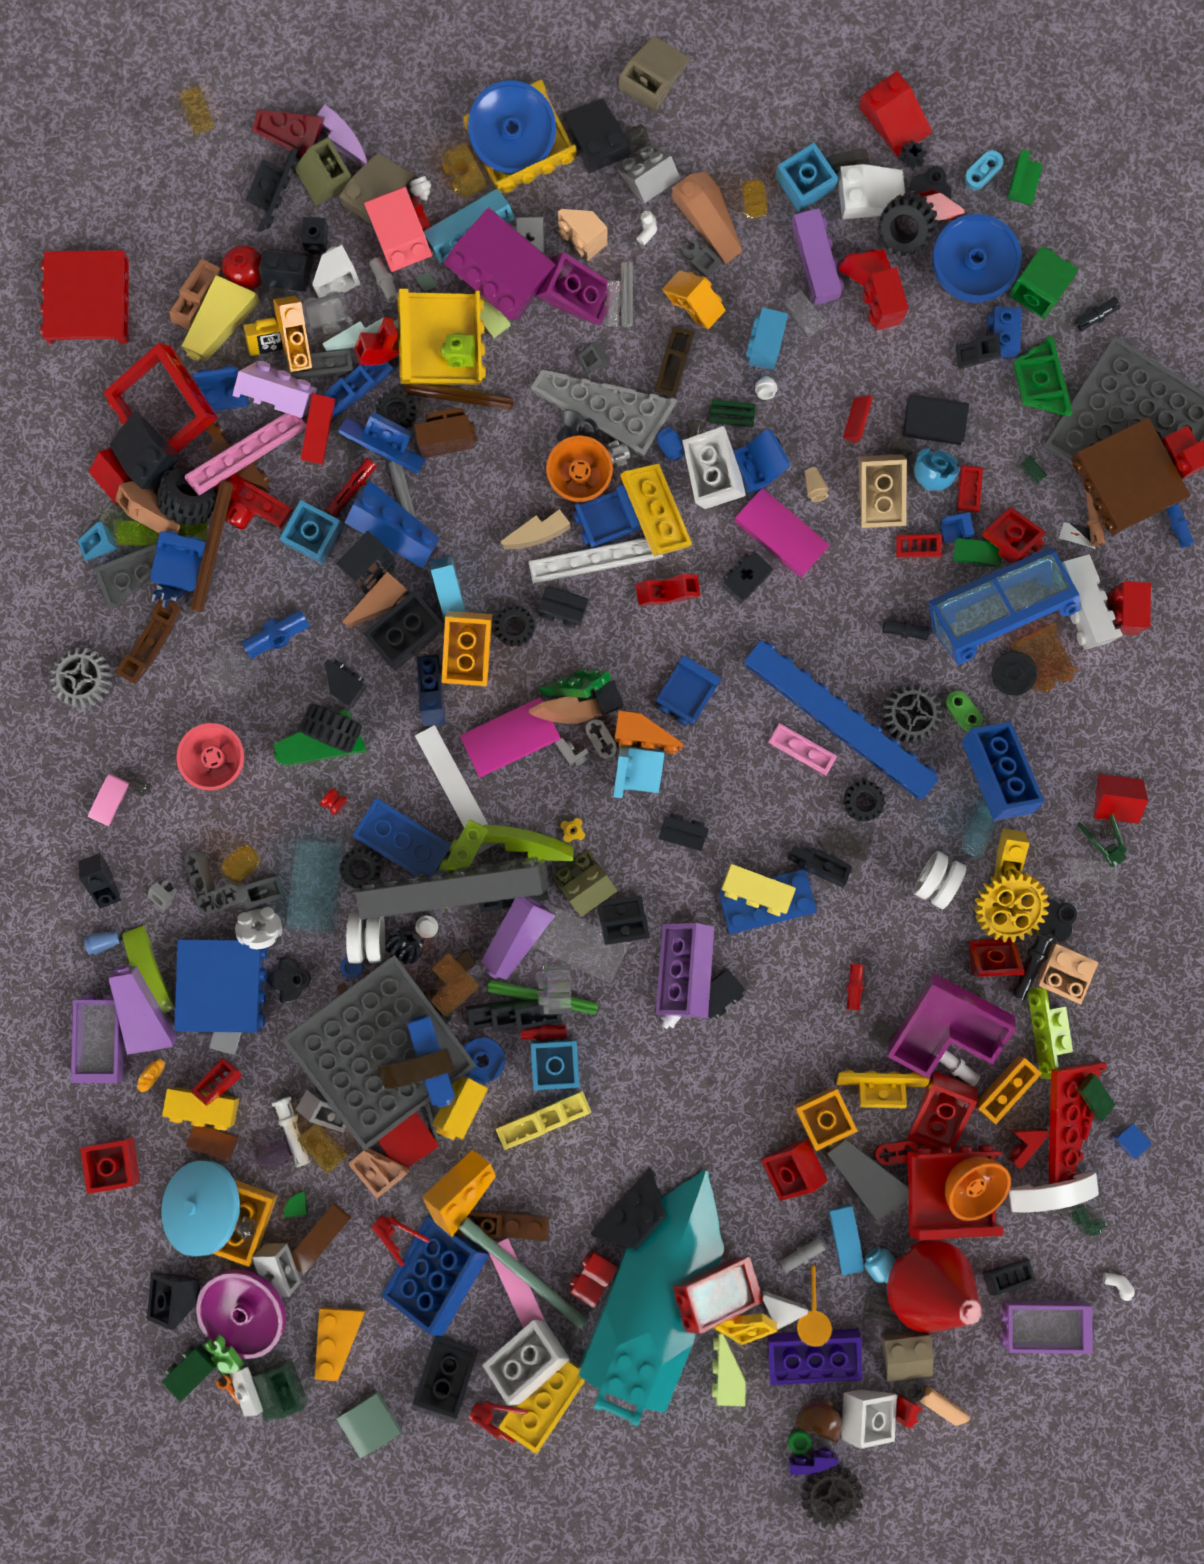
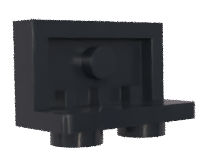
[659,814,709,851]

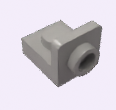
[555,738,589,767]

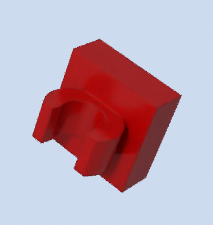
[896,1395,922,1428]

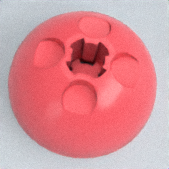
[177,723,245,790]

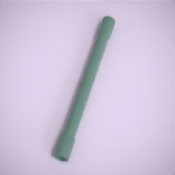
[458,1217,588,1329]

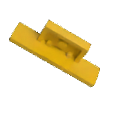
[836,1070,930,1108]

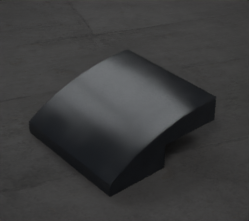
[597,895,650,946]

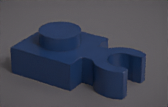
[152,584,187,607]

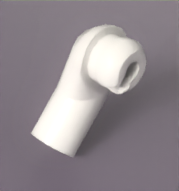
[636,211,657,246]
[1102,1273,1135,1301]

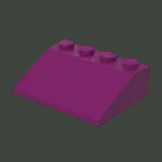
[444,207,556,320]

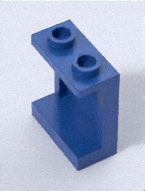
[572,484,641,548]
[655,655,722,727]

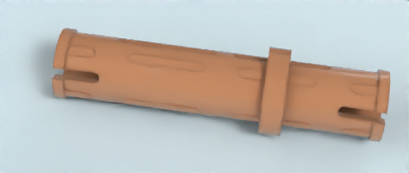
[1086,492,1105,547]

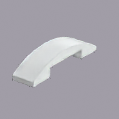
[1009,1172,1099,1212]

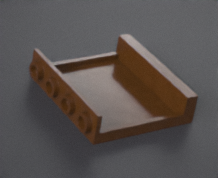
[1071,417,1191,536]

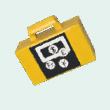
[243,317,284,356]

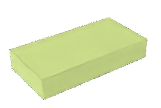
[480,295,511,339]

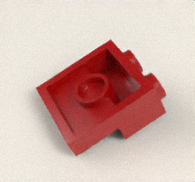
[982,506,1046,564]

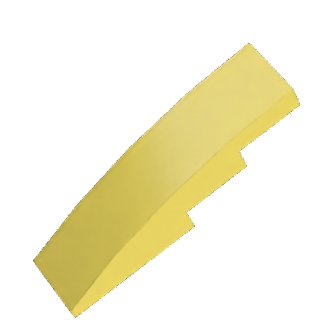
[496,1091,591,1150]

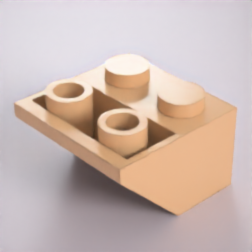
[558,209,607,261]
[1038,944,1099,1004]

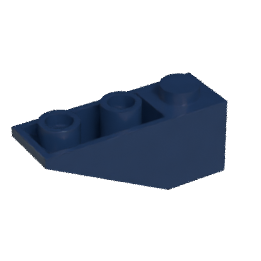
[417,654,446,726]

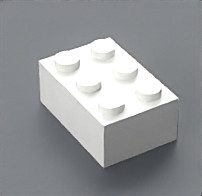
[483,1320,570,1405]

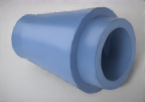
[84,931,120,955]

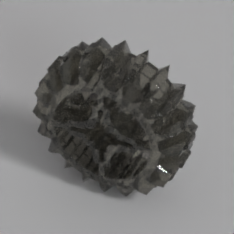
[800,1464,864,1530]

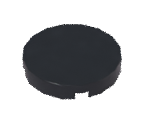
[992,651,1037,696]

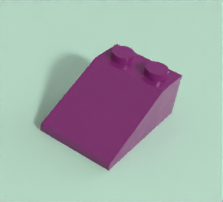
[536,252,617,326]

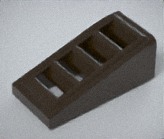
[435,949,477,988]

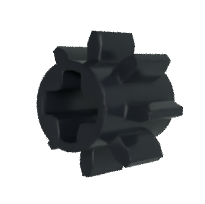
[898,140,927,171]

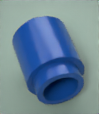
[656,427,685,462]

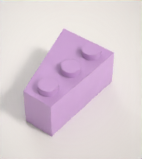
[232,361,317,418]

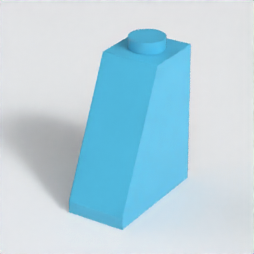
[430,556,466,620]

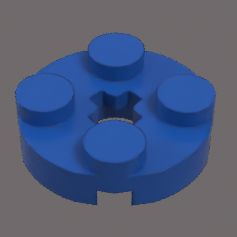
[464,1037,505,1084]

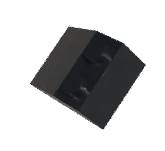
[563,98,629,174]
[109,410,181,490]
[410,1335,479,1424]

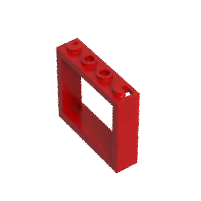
[103,343,218,452]

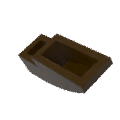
[654,326,695,397]

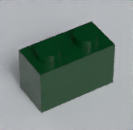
[161,1344,217,1402]

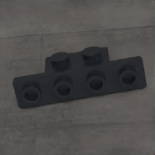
[245,147,298,232]

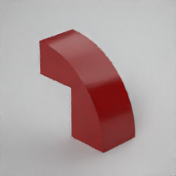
[635,574,701,606]

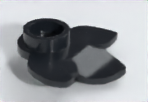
[909,166,952,200]
[557,410,598,441]
[1035,899,1077,942]
[267,958,311,1003]

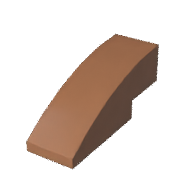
[169,259,222,331]
[529,697,602,724]

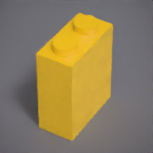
[432,1077,488,1141]

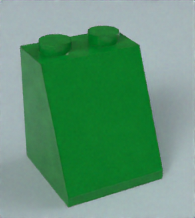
[1008,246,1078,320]

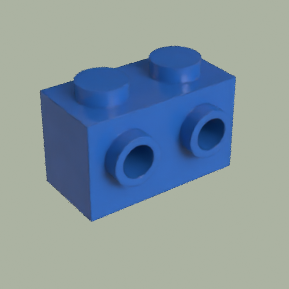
[986,306,1022,358]

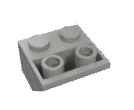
[617,145,681,203]

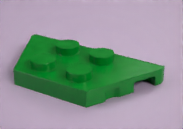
[1012,336,1073,416]
[539,668,611,698]

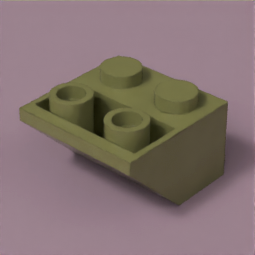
[295,137,351,206]
[552,850,617,917]

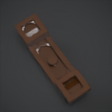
[115,599,182,684]

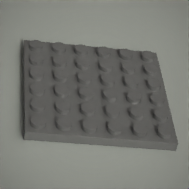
[1043,336,1204,517]
[281,955,477,1151]

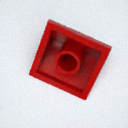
[88,448,133,505]
[1093,774,1148,824]
[969,939,1024,977]

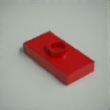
[956,465,983,513]

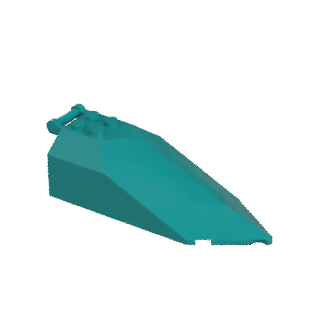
[578,1170,724,1427]

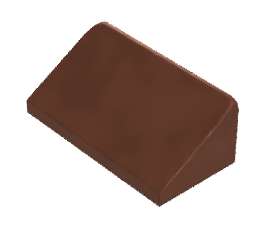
[185,1126,239,1161]

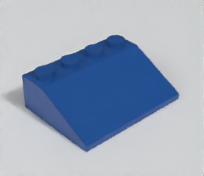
[381,1215,490,1336]

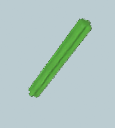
[487,980,598,1015]

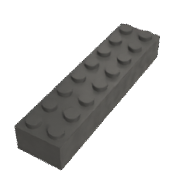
[356,857,549,920]

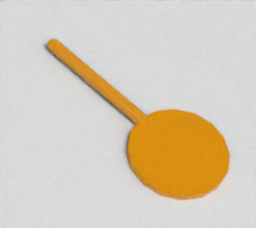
[797,1265,832,1347]

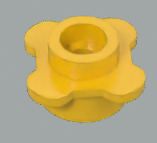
[561,818,585,843]

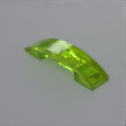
[116,519,208,546]

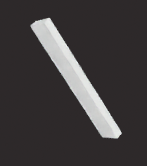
[528,538,663,584]
[415,725,498,854]

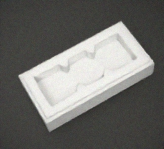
[229,1367,263,1416]

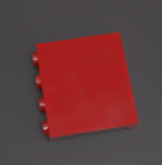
[40,250,129,345]
[908,1145,1004,1240]

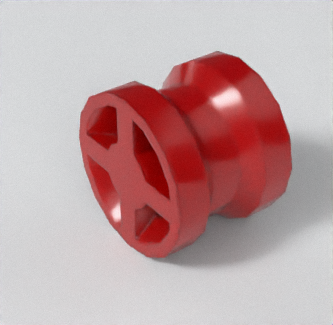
[320,787,348,816]

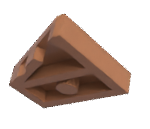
[348,1148,410,1199]

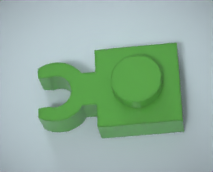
[205,1335,244,1375]

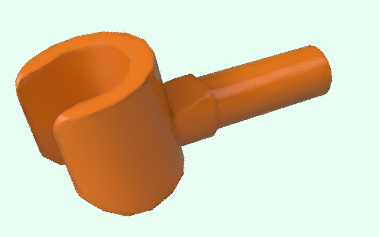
[216,1374,239,1404]

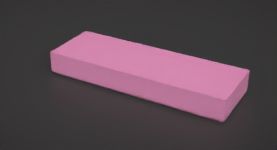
[767,723,837,776]

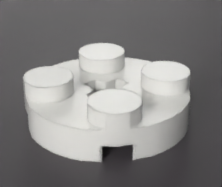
[235,907,282,949]

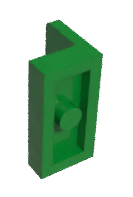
[1006,149,1042,205]

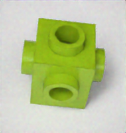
[442,333,476,368]

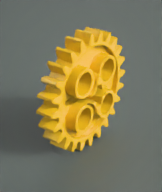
[974,870,1049,942]

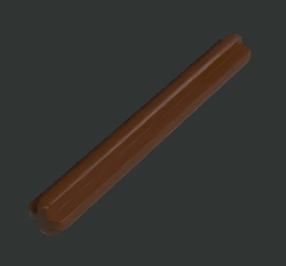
[405,384,513,410]

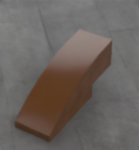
[291,1202,351,1275]

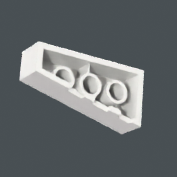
[1057,554,1123,650]

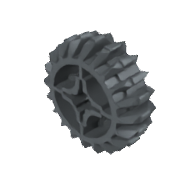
[881,683,943,744]

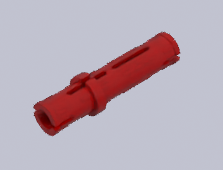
[325,458,377,518]

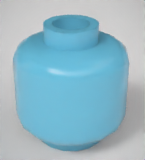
[864,1247,896,1283]

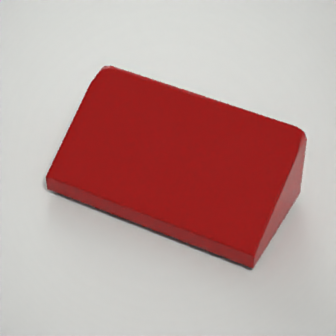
[843,395,873,443]

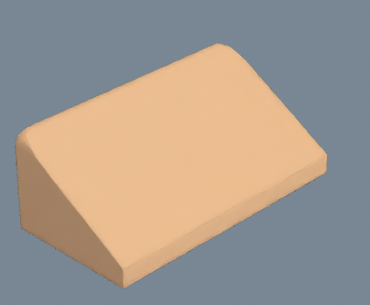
[919,1386,970,1426]

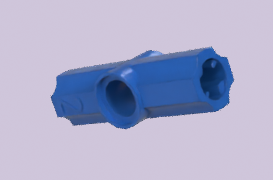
[241,609,310,659]

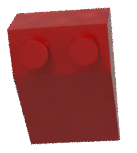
[859,70,933,158]
[907,1071,977,1151]

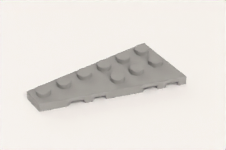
[531,370,678,458]

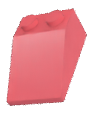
[364,186,432,272]

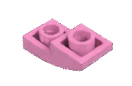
[88,773,130,826]

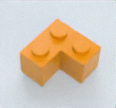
[662,270,726,329]

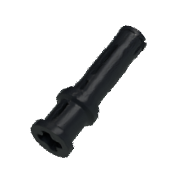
[1012,931,1056,1000]

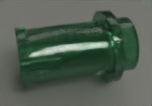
[1020,455,1048,485]

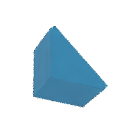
[77,522,118,561]

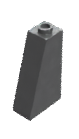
[825,1138,908,1221]

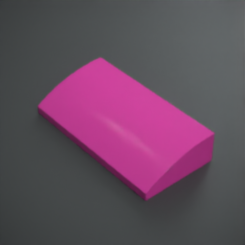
[734,488,830,578]
[460,697,561,778]

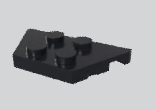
[590,1168,668,1251]

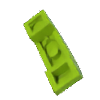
[122,925,175,1014]

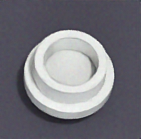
[415,916,438,938]

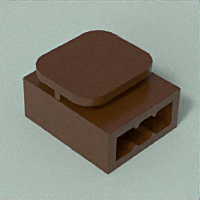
[414,408,478,458]

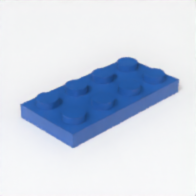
[352,798,451,876]
[718,870,817,934]

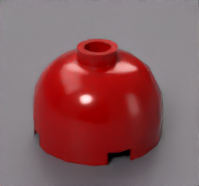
[222,245,262,290]

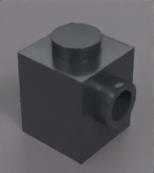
[302,217,329,254]
[593,680,623,716]

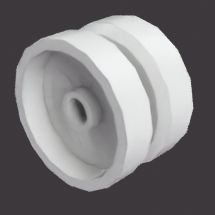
[913,851,966,909]
[346,913,385,963]

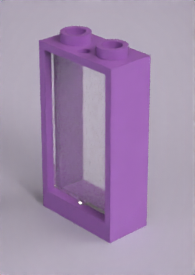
[71,995,124,1083]
[1000,1300,1093,1354]

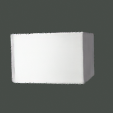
[761,1290,808,1329]

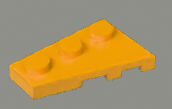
[315,1307,366,1381]

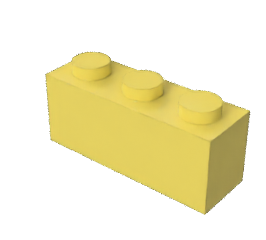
[721,864,796,917]

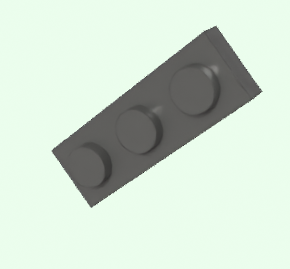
[285,349,354,379]

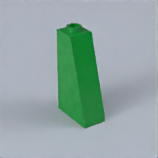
[273,709,368,767]

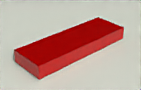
[301,393,336,465]

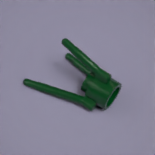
[1077,814,1127,867]

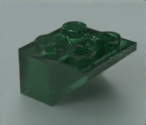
[251,1358,308,1421]

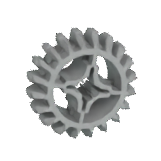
[50,647,113,708]

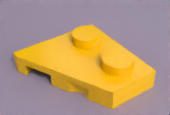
[713,1313,777,1345]

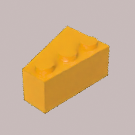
[422,1149,496,1237]

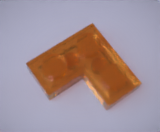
[430,952,480,1017]

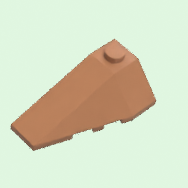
[671,171,743,265]

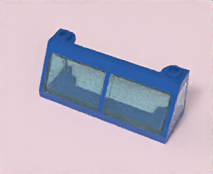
[928,547,1081,665]

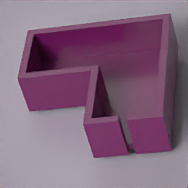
[887,973,1016,1078]

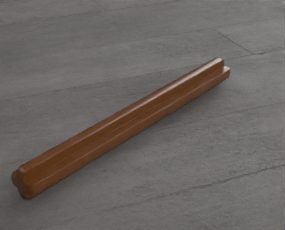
[190,481,233,612]

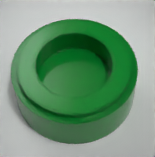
[788,1429,811,1455]

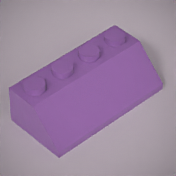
[656,923,714,1018]

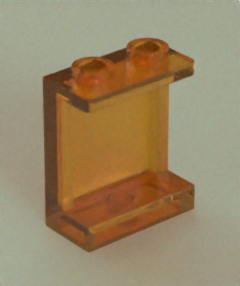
[1010,622,1079,693]

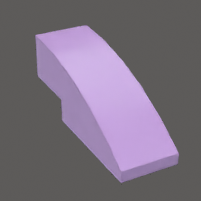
[317,105,367,167]

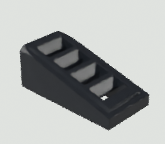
[983,1259,1036,1296]

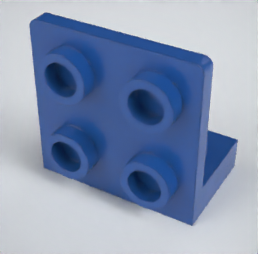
[193,366,249,412]

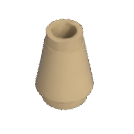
[805,467,829,502]

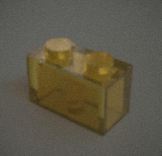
[297,1124,349,1175]

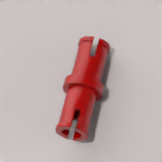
[846,964,865,1011]
[521,1024,567,1041]

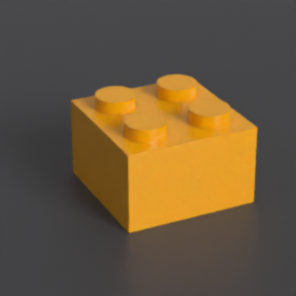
[793,1086,857,1151]

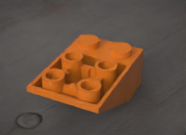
[615,711,683,754]

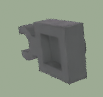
[682,238,721,278]

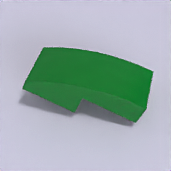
[953,538,1001,567]

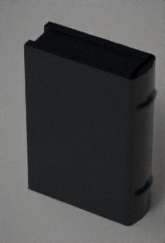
[902,395,969,445]

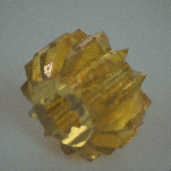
[741,179,768,219]
[221,845,261,883]

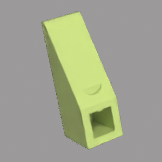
[712,1331,746,1406]

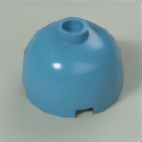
[914,448,960,491]

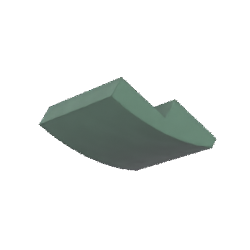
[336,1392,402,1459]

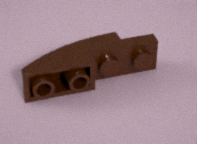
[206,422,272,492]
[455,1210,550,1241]

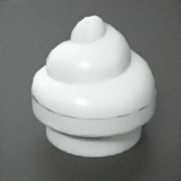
[410,176,431,201]
[755,376,777,400]

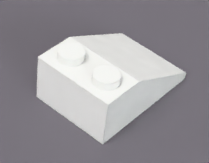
[838,164,905,220]
[682,426,746,509]

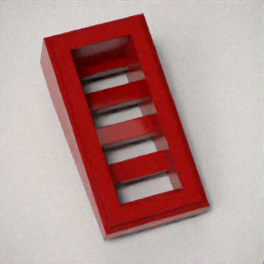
[896,533,942,558]
[190,1057,243,1106]

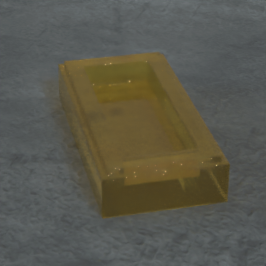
[179,86,216,135]

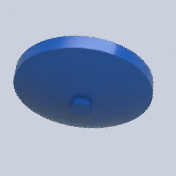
[468,80,556,175]
[932,214,1022,303]

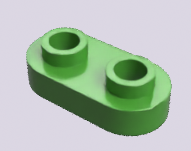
[945,691,983,731]

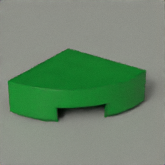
[284,1191,308,1218]

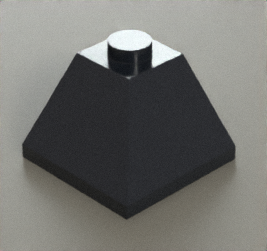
[147,1273,200,1330]

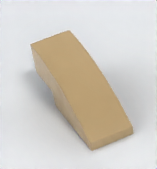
[500,509,571,550]

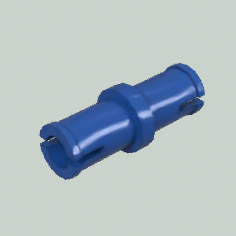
[1165,504,1195,549]

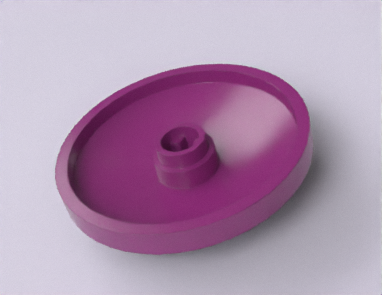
[196,1269,286,1359]

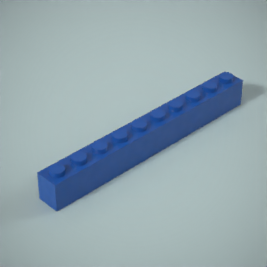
[743,640,939,801]

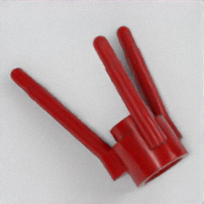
[371,1215,430,1266]
[469,1400,528,1444]

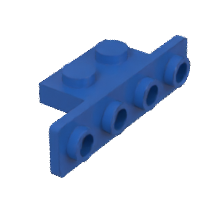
[338,412,426,474]

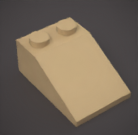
[859,454,907,528]

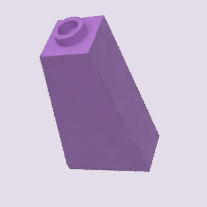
[481,896,556,980]
[109,965,177,1055]

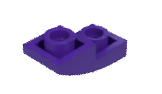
[788,1447,838,1475]

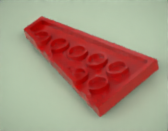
[1048,1061,1107,1184]

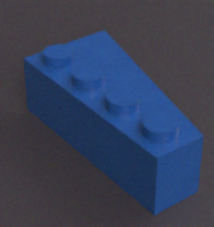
[345,481,440,568]

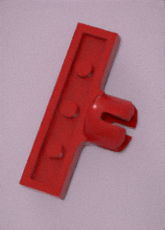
[216,474,293,530]

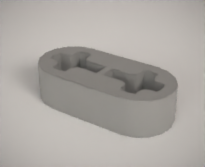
[586,719,617,759]

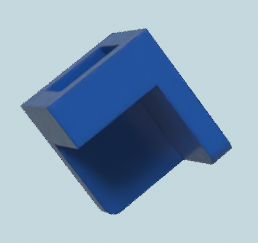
[939,512,975,543]
[1111,1123,1152,1159]

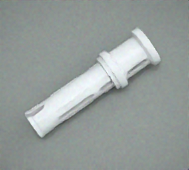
[271,1096,310,1167]

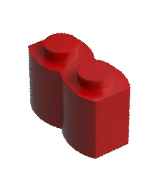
[569,1250,617,1308]

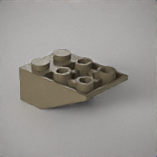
[619,36,690,112]

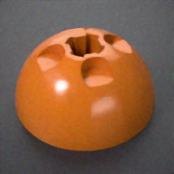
[546,436,613,502]
[945,1157,1011,1221]

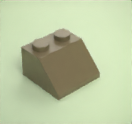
[880,1330,934,1382]

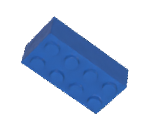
[961,722,1045,821]

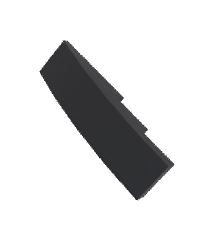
[466,999,562,1031]

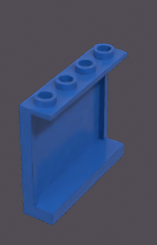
[174,940,268,1033]

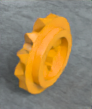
[137,1059,165,1092]

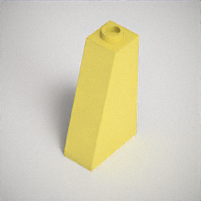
[182,276,260,362]

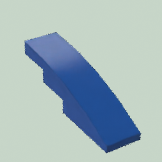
[309,362,395,419]

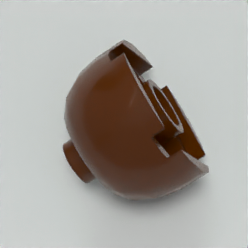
[794,1398,842,1442]

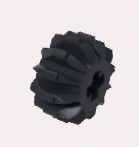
[385,926,425,965]

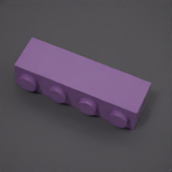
[792,208,844,305]

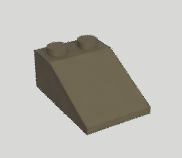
[339,153,415,225]

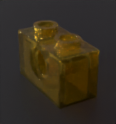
[441,142,487,200]

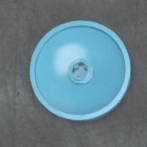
[161,1161,240,1256]

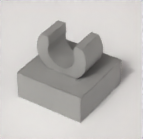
[147,880,177,911]

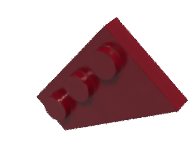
[252,109,325,157]

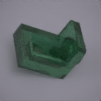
[1070,1203,1107,1236]

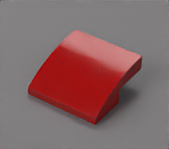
[377,1112,439,1168]

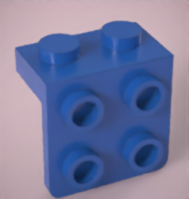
[733,429,791,494]
[150,531,206,591]

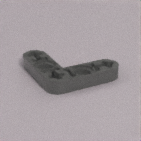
[184,850,248,915]

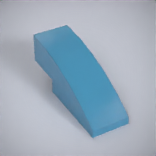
[828,1203,864,1275]

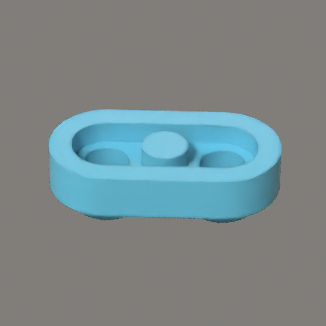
[964,151,1003,190]

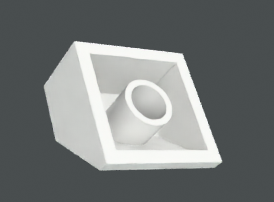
[312,245,360,304]
[841,1390,897,1449]

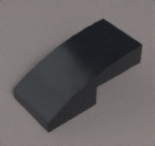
[955,333,1001,369]

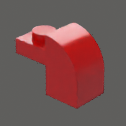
[354,317,399,365]

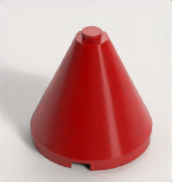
[887,1239,981,1333]

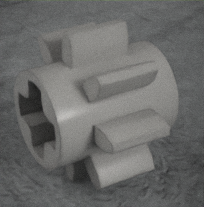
[606,440,630,469]

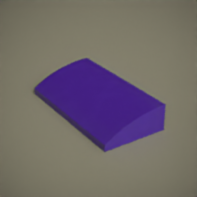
[767,1329,862,1385]

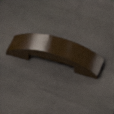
[377,1048,455,1089]

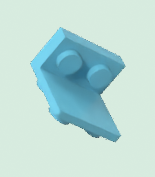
[614,745,665,798]

